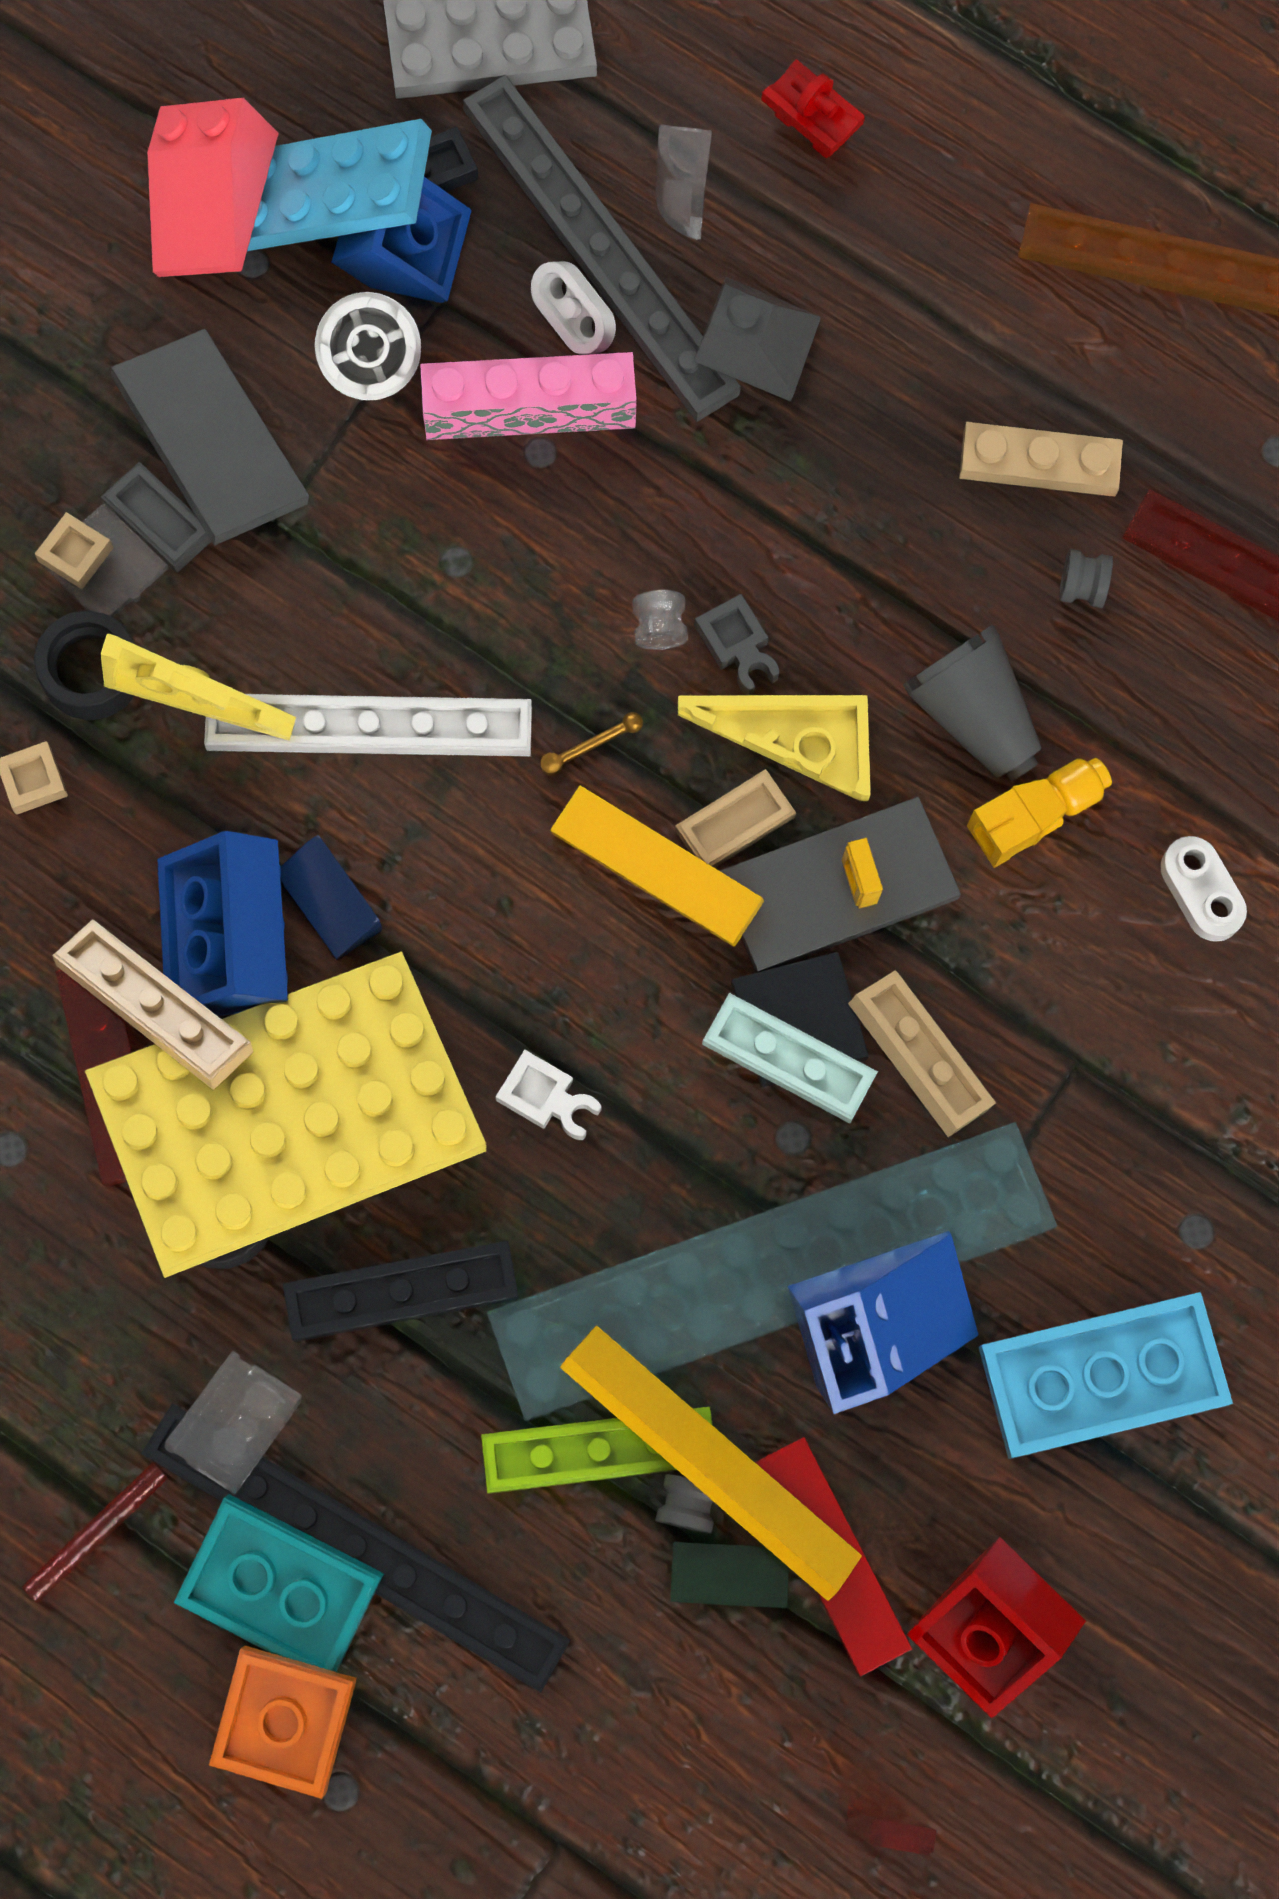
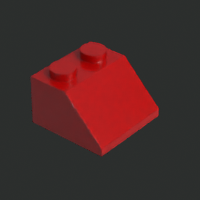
[906,1537,1086,1718]

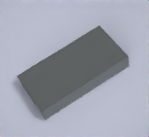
[101,462,212,573]

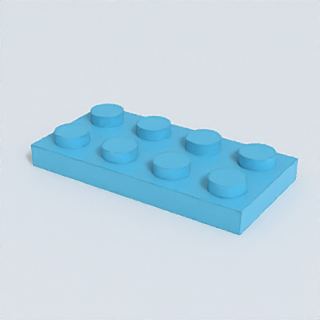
[247,119,432,251]
[978,1292,1233,1459]

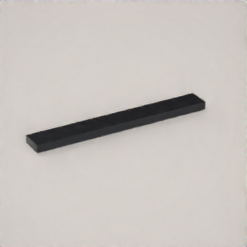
[141,1403,570,1692]

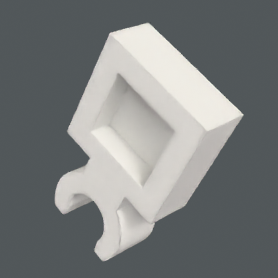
[496,1050,601,1140]

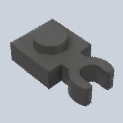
[694,594,779,695]

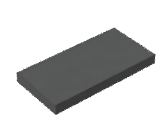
[111,329,309,546]
[720,796,961,973]

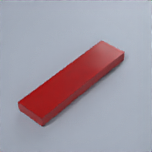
[755,1437,912,1677]

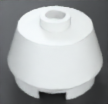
[315,292,421,400]

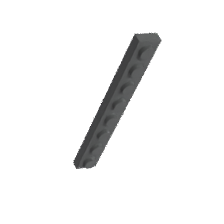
[463,75,741,422]

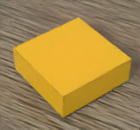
[841,837,883,909]

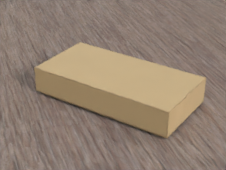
[675,769,796,868]

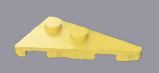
[101,633,296,741]
[678,695,871,801]

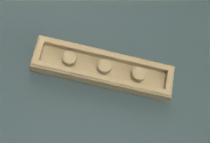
[52,919,253,1090]

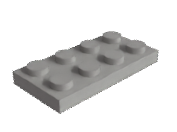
[383,0,597,99]

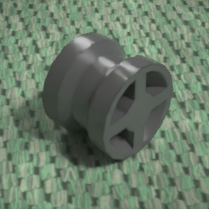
[1059,549,1113,608]
[655,1474,714,1534]

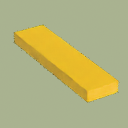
[550,785,764,947]

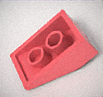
[147,98,279,277]

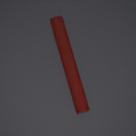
[22,1462,169,1603]

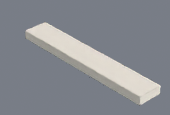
[204,694,532,756]

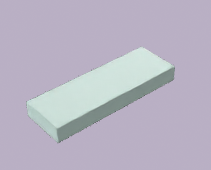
[702,993,878,1123]

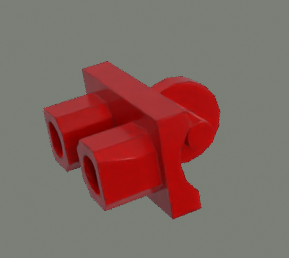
[761,59,865,158]

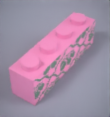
[420,352,636,440]

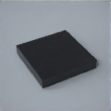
[731,952,869,1088]

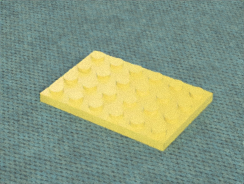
[85,951,486,1278]

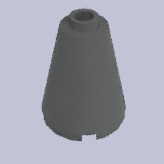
[902,624,1042,781]

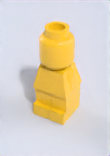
[967,757,1112,868]

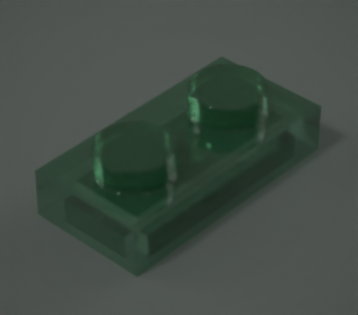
[670,1542,789,1608]

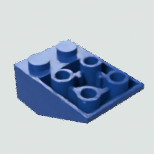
[788,1231,979,1414]

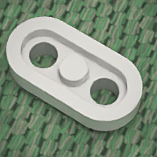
[531,261,616,354]
[1161,836,1247,941]

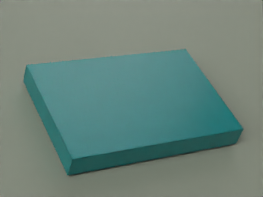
[174,1494,384,1672]

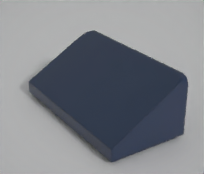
[280,835,382,961]

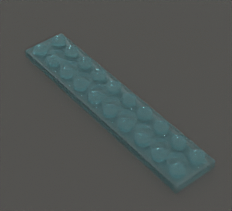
[487,1122,1057,1422]

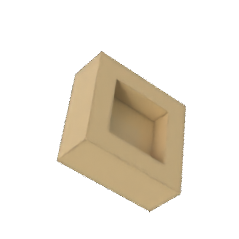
[35,512,113,589]
[0,741,68,815]

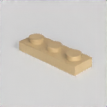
[959,422,1123,497]
[848,970,996,1137]

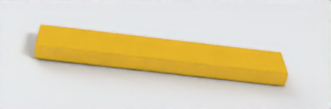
[560,1325,862,1601]

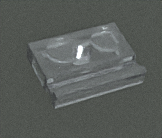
[165,1351,302,1494]

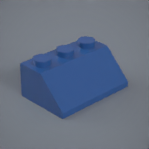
[157,831,288,1016]

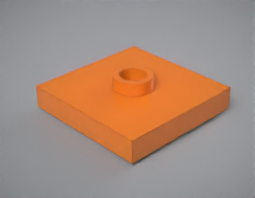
[209,1646,357,1799]

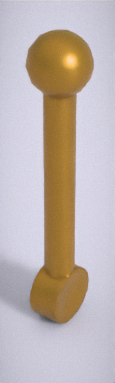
[541,712,643,776]

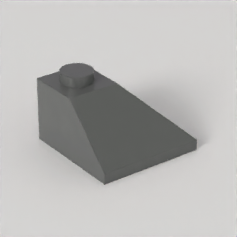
[694,277,821,401]

